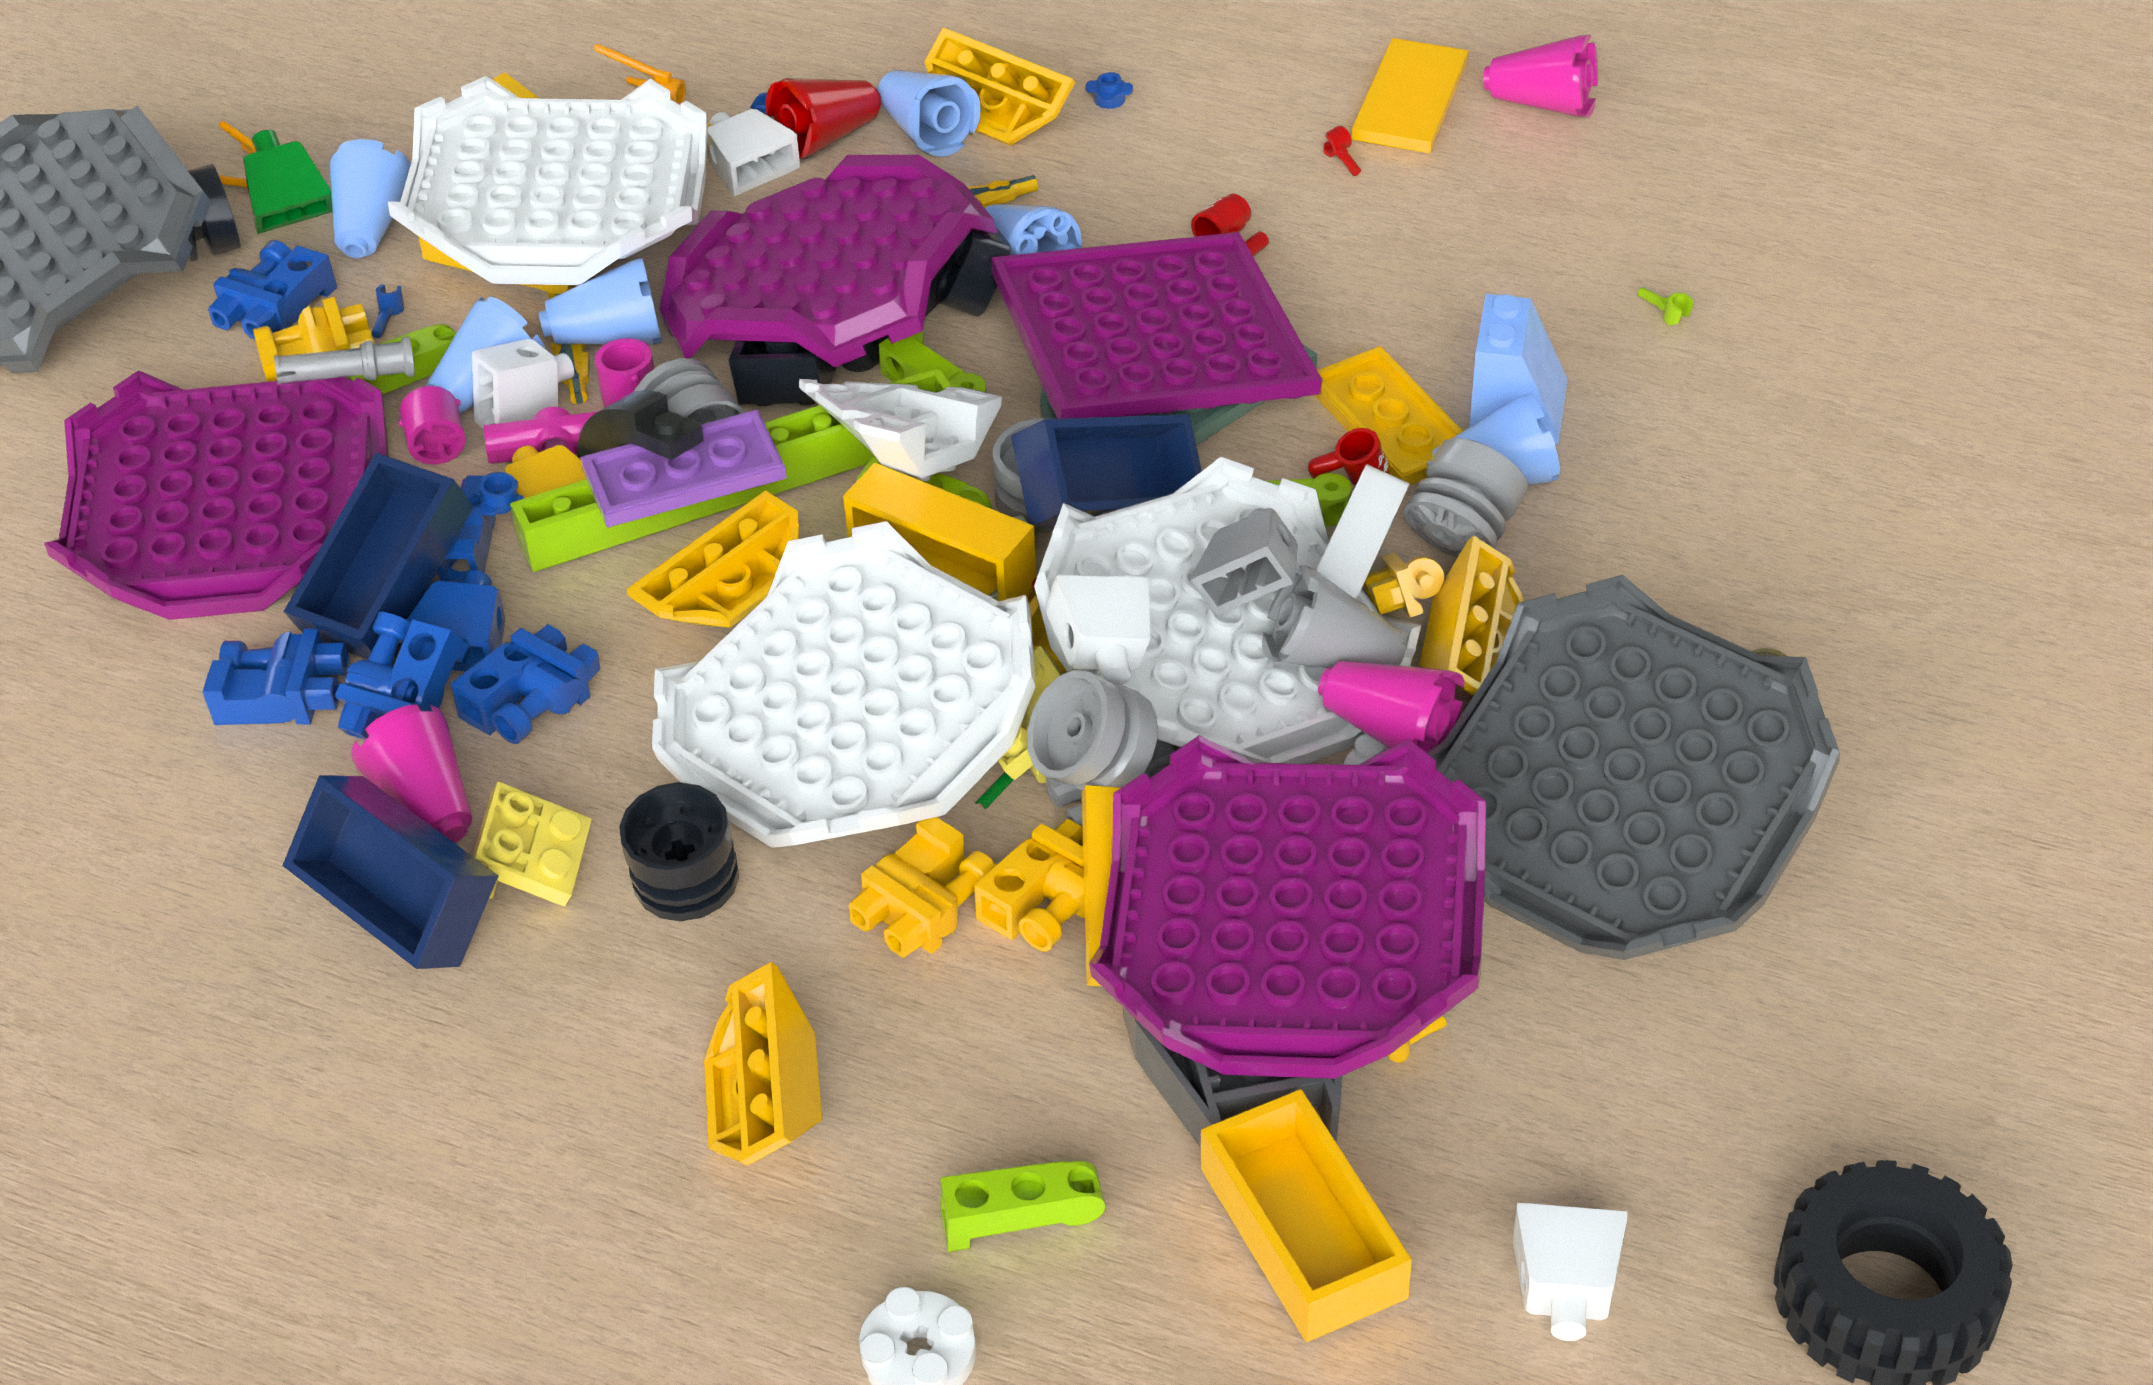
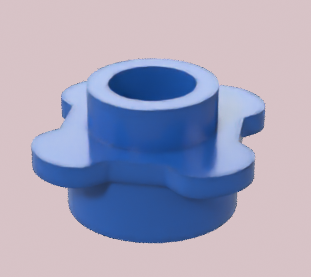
[1086,72,1133,109]
[473,472,525,516]

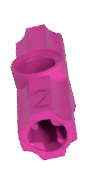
[484,407,599,464]

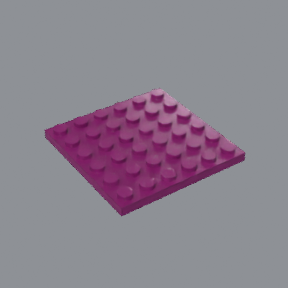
[991,232,1322,419]

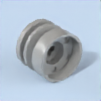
[634,358,744,424]
[1403,438,1528,558]

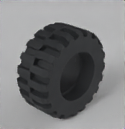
[1773,1160,2013,1385]

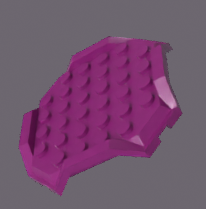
[659,155,998,367]
[44,370,389,620]
[1089,735,1486,1079]

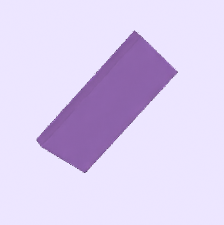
[580,410,787,528]

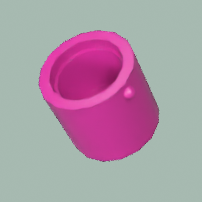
[595,338,655,408]
[398,386,466,465]

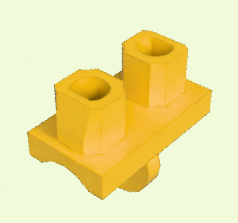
[1363,552,1444,617]

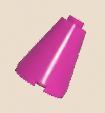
[1483,35,1598,117]
[1318,660,1464,753]
[351,705,472,843]

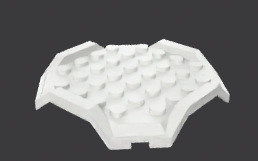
[388,76,707,285]
[1034,457,1421,764]
[652,521,1036,848]

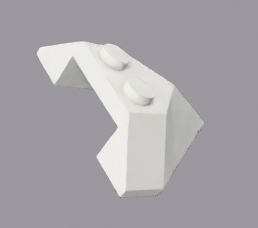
[799,379,1002,481]

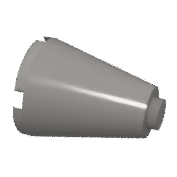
[1262,565,1406,668]

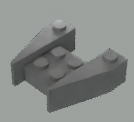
[1123,1007,1342,1148]

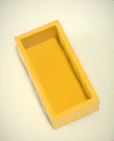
[843,462,1037,604]
[1201,1089,1412,1342]

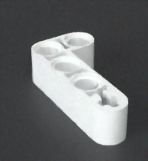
[1316,464,1410,600]

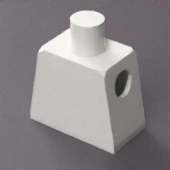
[707,109,800,196]
[472,339,574,429]
[1045,575,1150,685]
[1513,1202,1627,1341]

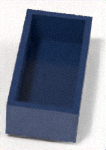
[1011,414,1202,527]
[283,453,474,659]
[282,775,499,969]

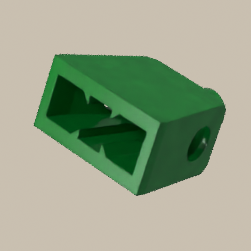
[243,129,332,234]

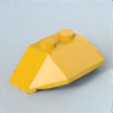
[924,28,1076,146]
[627,490,799,628]
[1419,536,1524,696]
[704,962,823,1166]

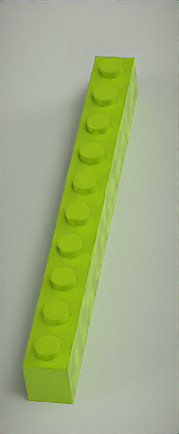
[510,367,952,572]

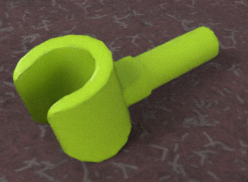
[1637,287,1694,325]

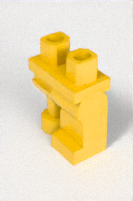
[252,297,374,382]
[849,817,996,958]
[974,819,1085,952]

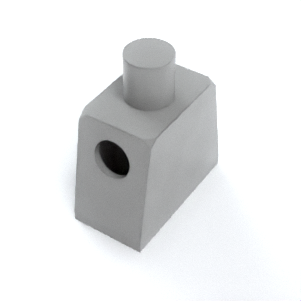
[1190,508,1298,616]

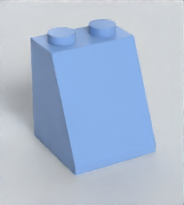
[1469,294,1568,444]

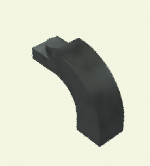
[577,390,704,460]

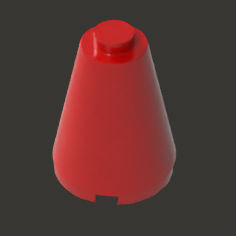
[765,78,881,159]

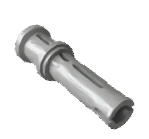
[274,337,414,385]

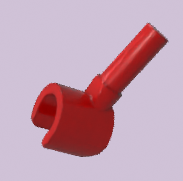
[1323,126,1361,176]

